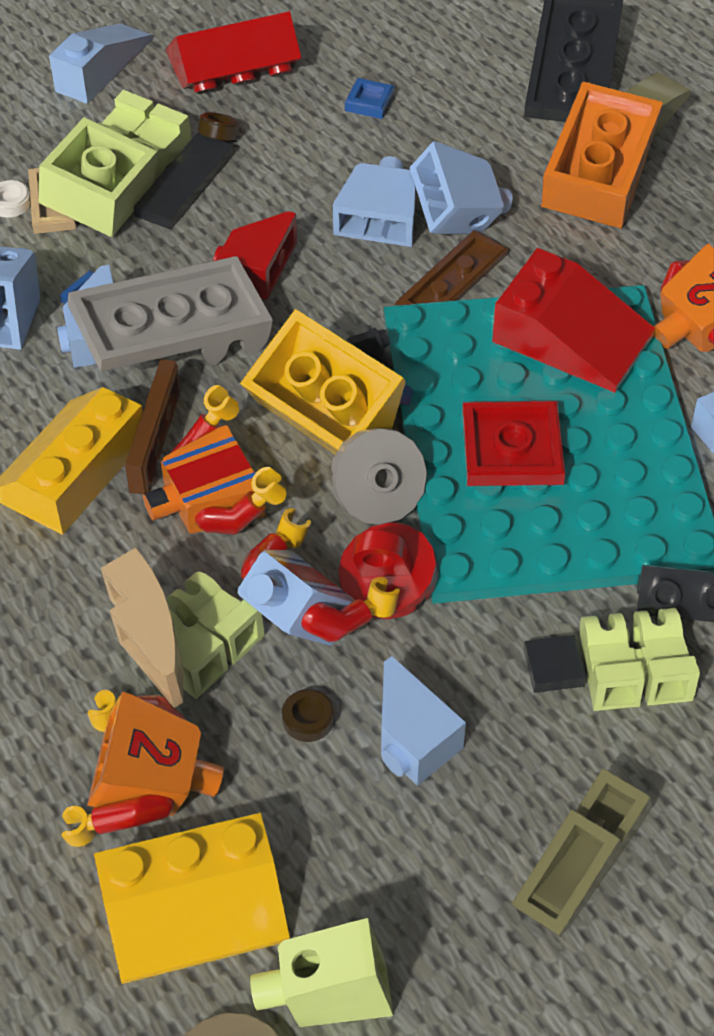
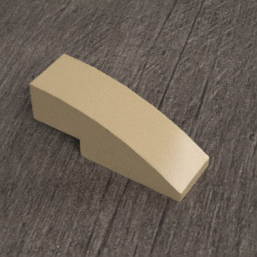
[101,547,184,708]

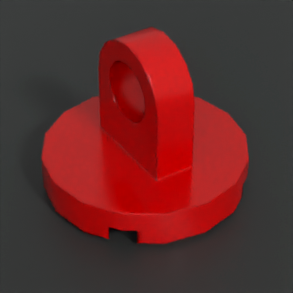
[338,522,439,620]

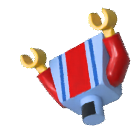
[237,508,400,646]

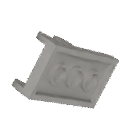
[68,256,273,372]

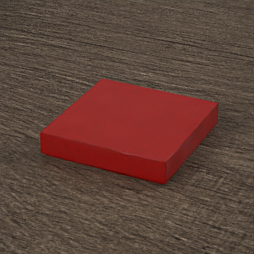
[462,401,565,486]

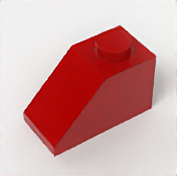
[213,211,297,300]

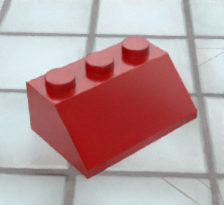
[165,11,301,93]

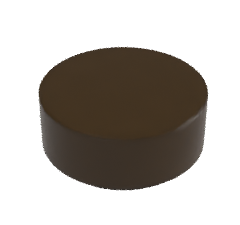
[197,112,240,141]
[282,689,334,742]

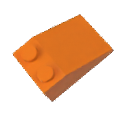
[541,82,663,229]

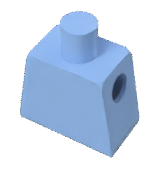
[410,141,513,234]
[333,156,415,247]
[0,246,40,350]

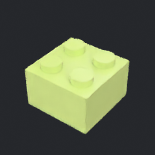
[38,117,157,237]

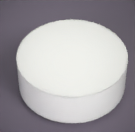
[0,180,31,217]

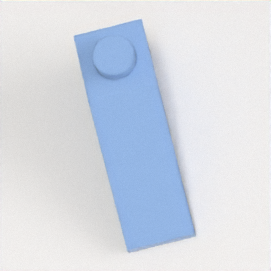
[49,23,153,104]

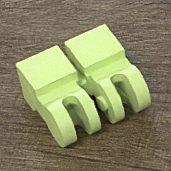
[98,90,192,179]
[167,571,265,699]
[580,608,700,711]

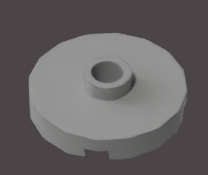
[331,428,427,525]

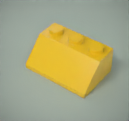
[240,309,406,455]
[0,387,142,535]
[94,812,290,984]

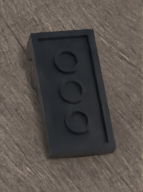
[524,0,623,122]

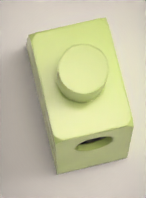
[250,918,394,1027]

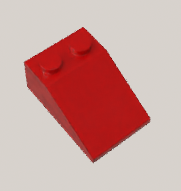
[492,247,655,393]

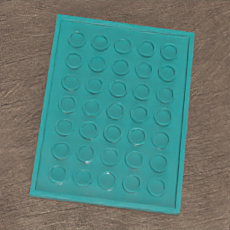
[383,285,714,604]

